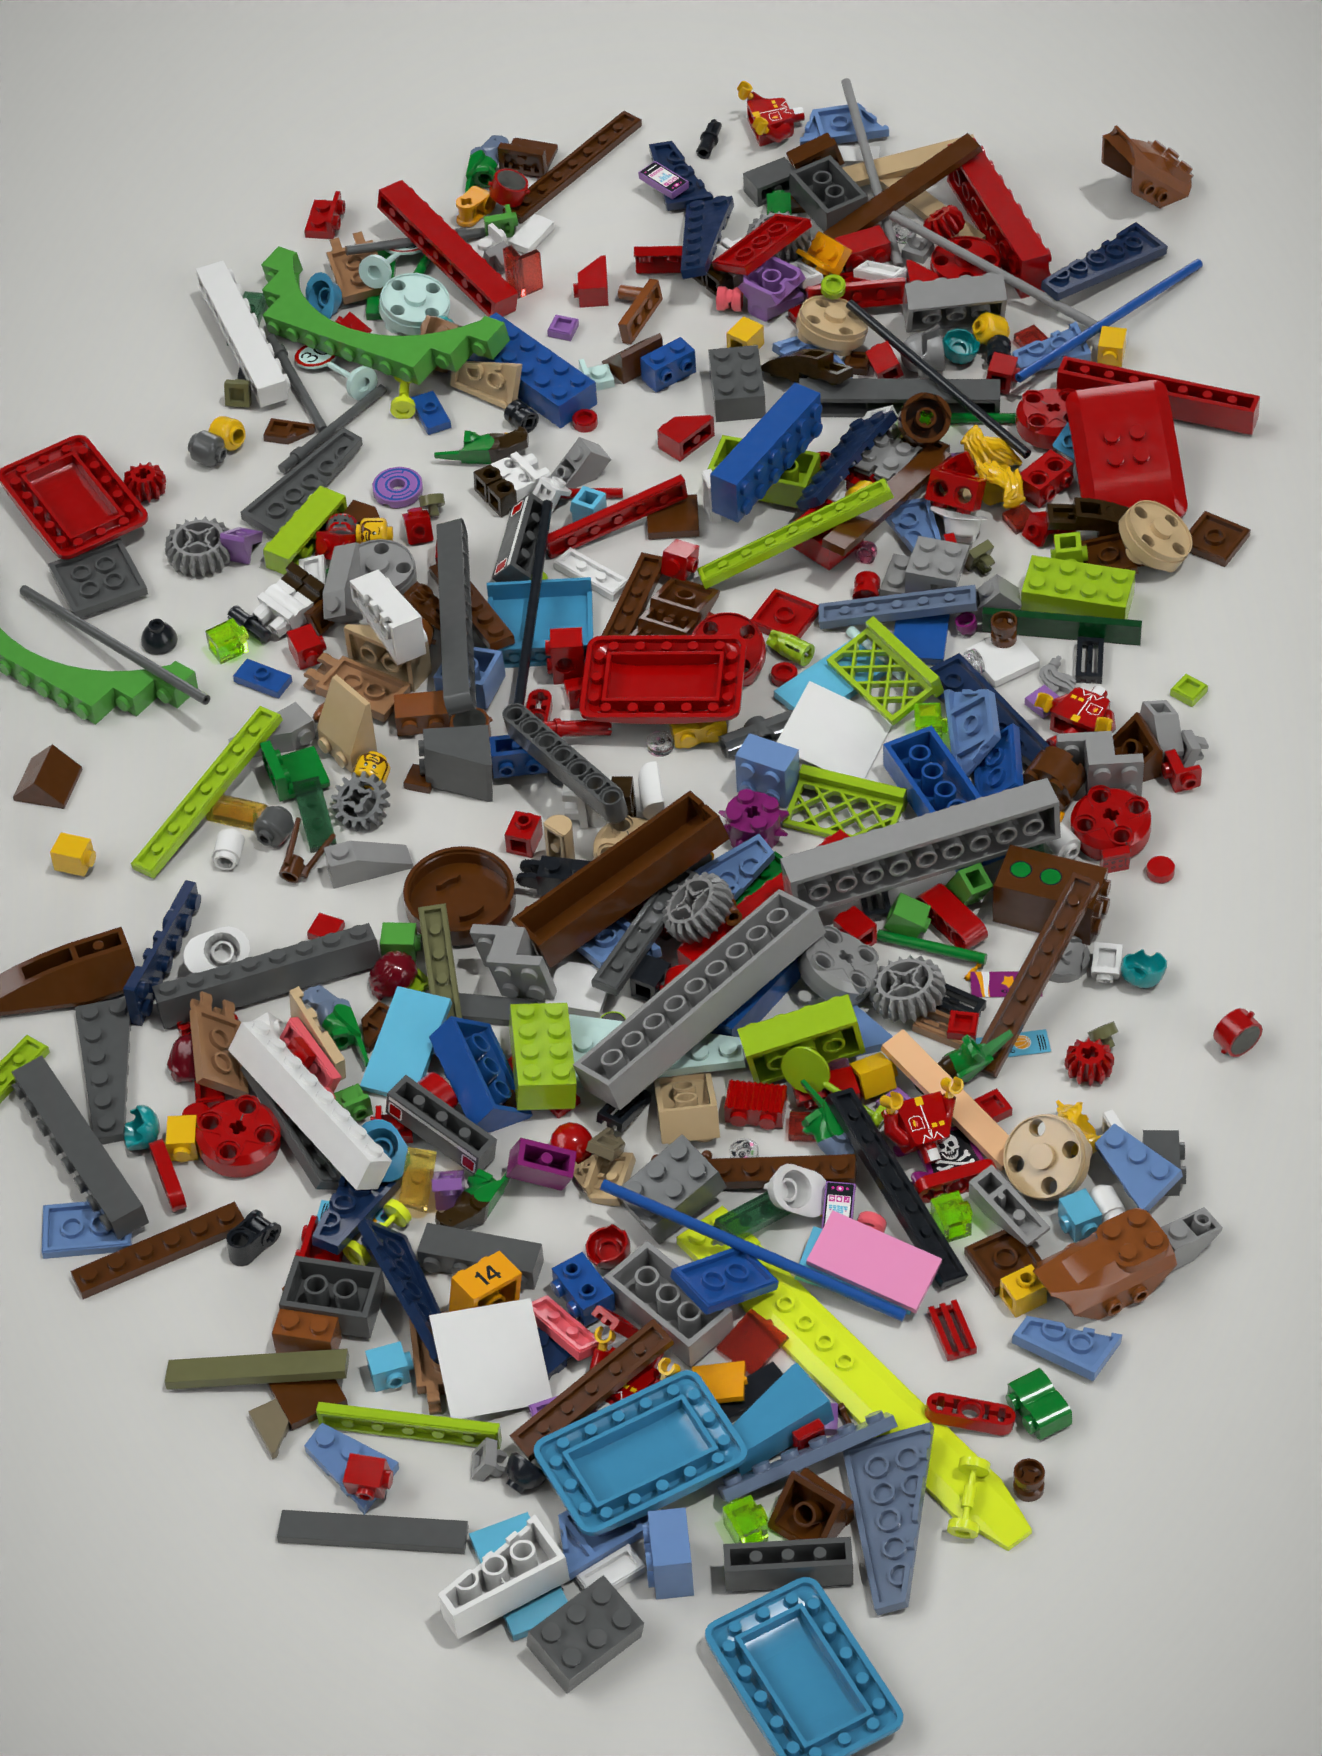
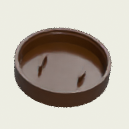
[403,846,516,946]

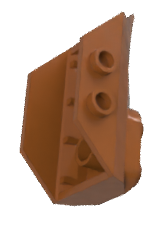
[1101,125,1194,208]
[1033,1208,1177,1320]

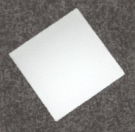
[777,681,892,779]
[429,1298,552,1419]

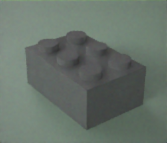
[789,155,868,231]
[708,345,766,422]
[619,1134,727,1245]
[279,1256,385,1338]
[526,1575,644,1694]

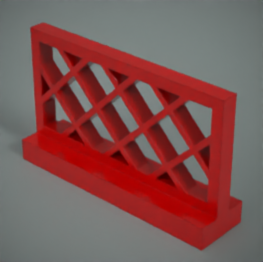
[804,272,906,308]

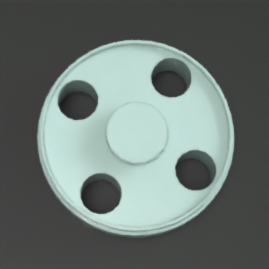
[379,273,450,335]

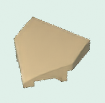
[573,1152,636,1207]

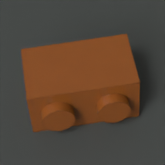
[394,690,450,736]
[272,1309,342,1353]

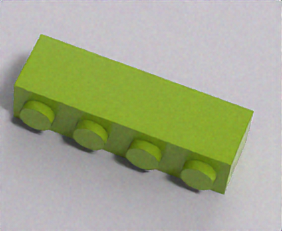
[263,486,347,575]

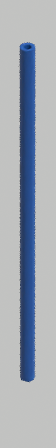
[1015,259,1203,383]
[600,1179,907,1322]

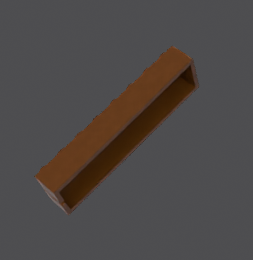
[511,790,730,968]

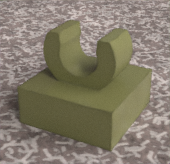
[224,379,252,408]
[964,539,995,575]

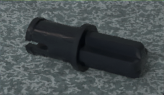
[696,119,722,159]
[227,605,272,643]

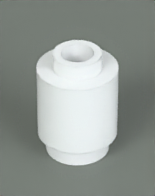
[1045,823,1081,859]
[212,828,245,870]
[1089,1185,1126,1223]

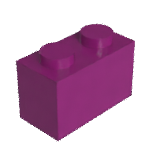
[506,1138,577,1191]

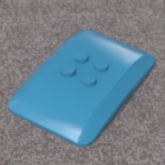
[534,1370,747,1536]
[705,1577,903,1756]

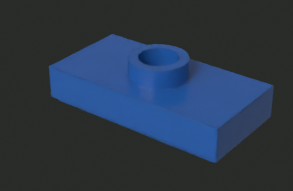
[411,391,451,435]
[233,659,293,699]

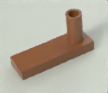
[618,279,663,344]

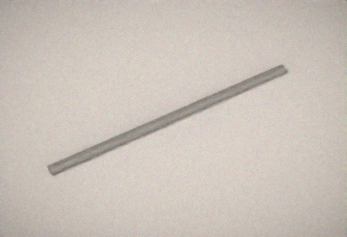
[841,78,904,268]
[889,211,1101,334]

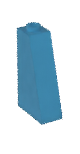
[733,1363,834,1476]

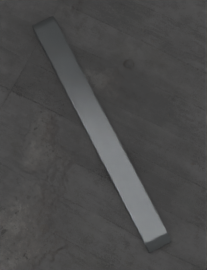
[436,518,477,716]

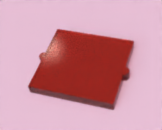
[716,1308,789,1375]

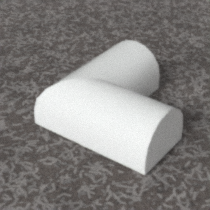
[638,761,665,820]

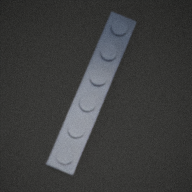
[819,585,977,629]
[717,1410,898,1502]

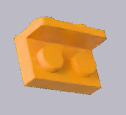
[796,231,852,276]

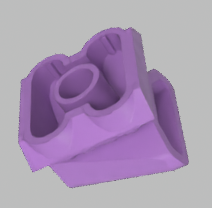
[738,256,806,322]

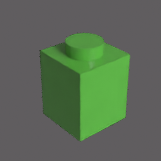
[945,863,994,906]
[884,892,931,938]
[380,922,423,962]

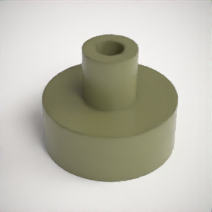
[419,493,445,517]
[1087,1021,1119,1048]

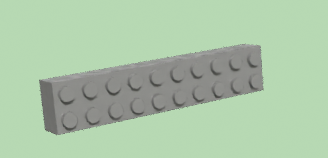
[780,778,1061,911]
[573,889,826,1110]

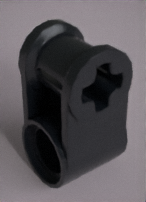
[226,1209,281,1266]

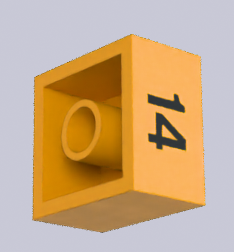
[449,1250,522,1312]

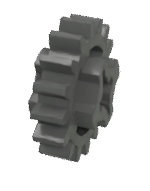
[331,771,391,831]

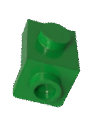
[767,190,791,215]

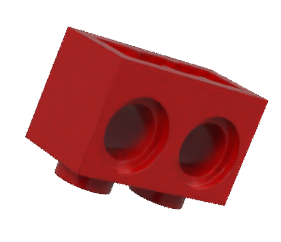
[1020,449,1074,508]
[925,467,987,515]

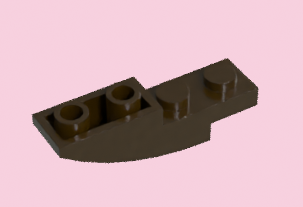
[761,349,853,385]
[1046,497,1129,537]

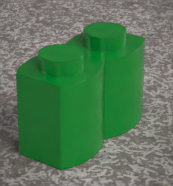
[1006,1368,1072,1440]

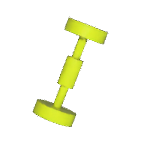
[390,376,416,419]
[343,1199,412,1266]
[947,1456,991,1539]

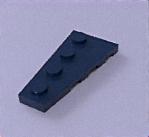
[649,141,714,211]
[312,1175,400,1255]

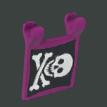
[893,1126,984,1186]

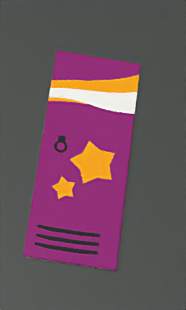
[971,971,1043,997]

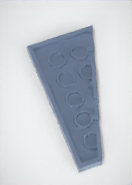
[843,1422,934,1615]

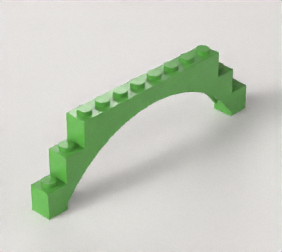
[261,246,510,385]
[0,628,198,725]

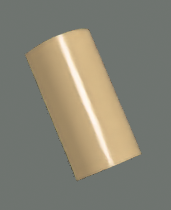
[543,815,575,859]

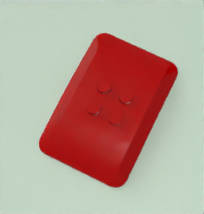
[1066,380,1188,518]
[0,435,148,559]
[579,635,747,724]

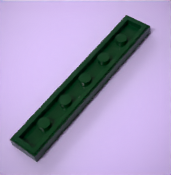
[982,607,1142,646]

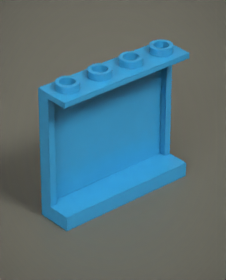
[487,577,593,668]

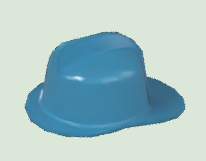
[305,272,342,319]
[362,1119,411,1182]

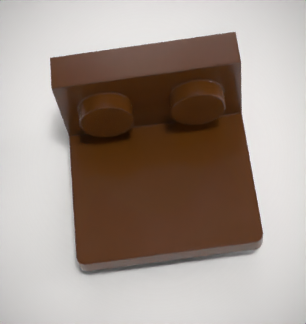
[786,133,845,169]
[498,138,558,177]
[402,581,441,631]

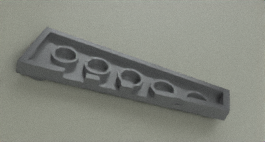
[240,427,363,538]
[75,997,131,1145]

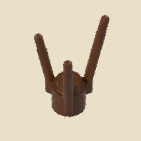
[279,817,336,883]

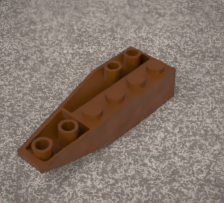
[0,927,136,1016]

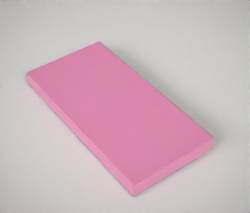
[806,1210,942,1313]

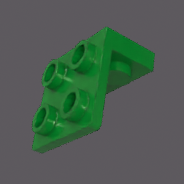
[260,740,330,802]

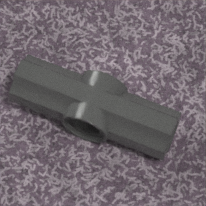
[718,710,793,758]

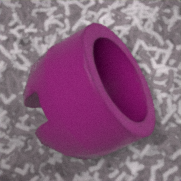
[955,612,977,635]

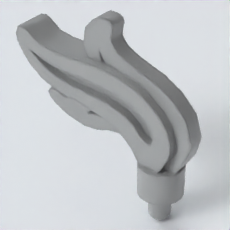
[1039,655,1076,694]

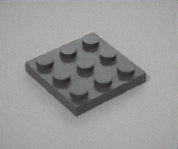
[48,538,148,618]

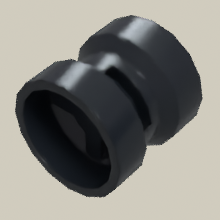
[987,335,1011,366]
[504,400,539,433]

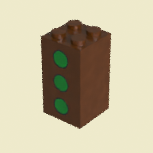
[993,845,1111,945]

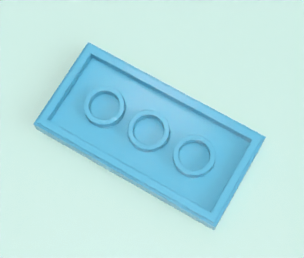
[774,639,887,710]
[360,986,452,1096]
[469,1512,568,1641]

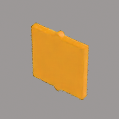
[692,1361,748,1403]

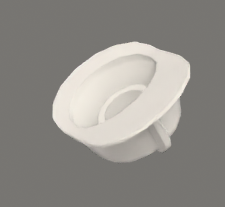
[930,506,987,543]
[183,926,250,973]
[764,1164,826,1218]

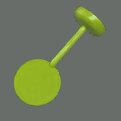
[781,1046,886,1131]

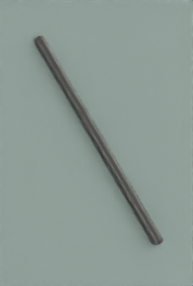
[20,585,210,705]

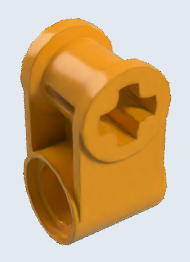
[456,186,496,227]

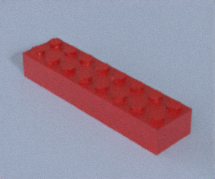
[947,137,1052,299]

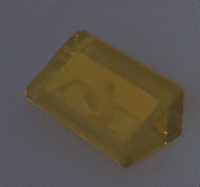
[206,794,268,831]
[399,1147,437,1213]

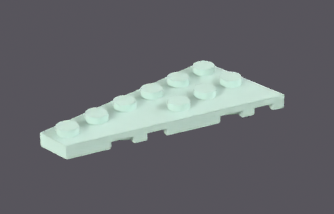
[569,1014,746,1088]

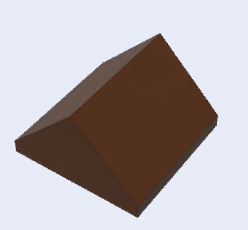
[602,333,663,384]
[1112,712,1163,782]
[13,744,83,809]
[767,1471,846,1540]

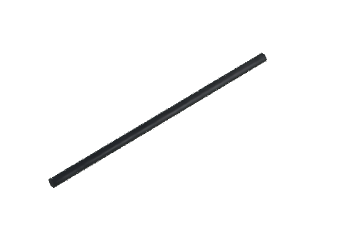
[846,300,1031,459]
[514,500,553,705]

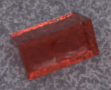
[503,245,543,299]

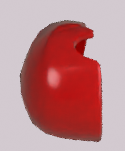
[549,1122,593,1164]
[585,1224,631,1270]

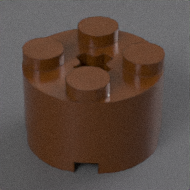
[898,392,951,447]
[1023,746,1087,811]

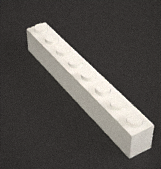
[196,261,291,407]
[228,1021,392,1190]

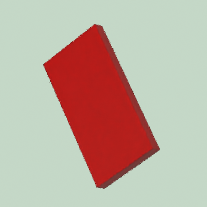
[712,214,812,275]

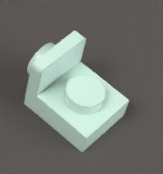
[578,359,615,391]

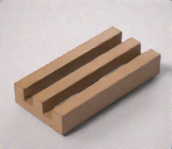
[912,1009,963,1049]

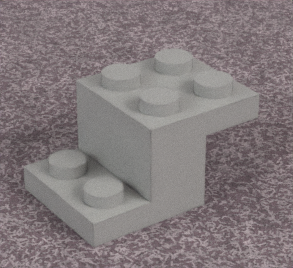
[880,536,969,596]
[1056,731,1144,797]
[470,924,557,1000]

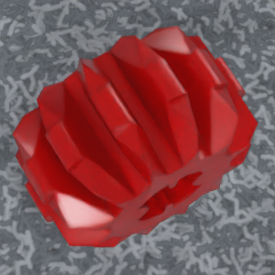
[923,205,965,239]
[124,462,167,503]
[1064,1037,1114,1087]

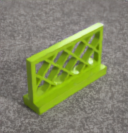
[826,616,944,726]
[782,764,908,837]

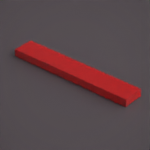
[546,474,688,559]

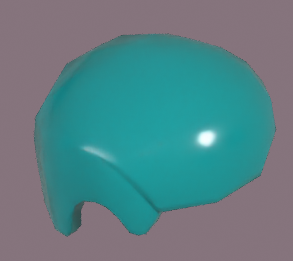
[943,328,980,364]
[1121,949,1167,989]
[124,1105,160,1150]

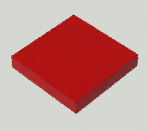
[750,588,819,638]

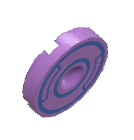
[372,467,423,508]

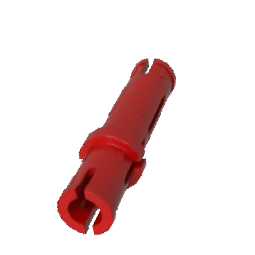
[542,718,612,738]

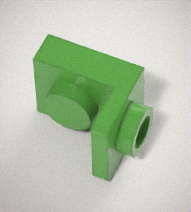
[483,204,518,238]
[334,1083,373,1121]

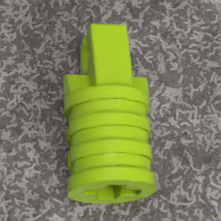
[766,630,815,666]

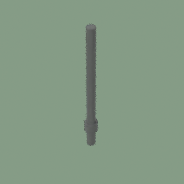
[345,227,486,256]
[266,334,327,433]
[278,384,387,473]

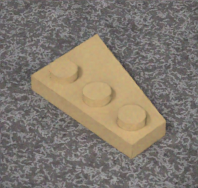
[450,361,522,409]
[289,986,346,1081]

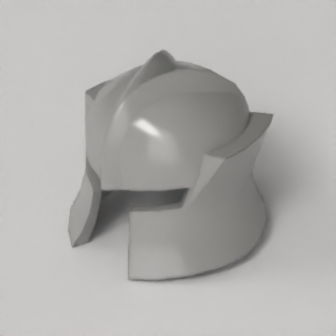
[900,323,945,378]

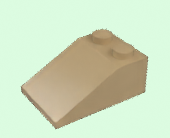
[344,624,432,692]
[317,674,377,773]
[653,1072,720,1145]

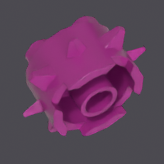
[718,789,789,849]

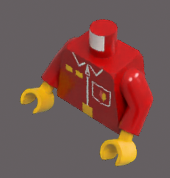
[737,81,805,147]
[1034,686,1116,734]
[879,1077,964,1165]
[590,1326,681,1413]

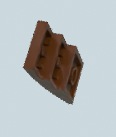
[630,577,720,635]

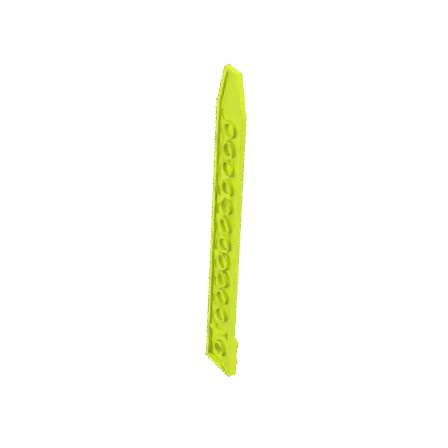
[676,1205,1032,1551]

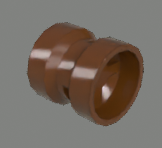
[990,611,1017,648]
[1013,1458,1045,1502]

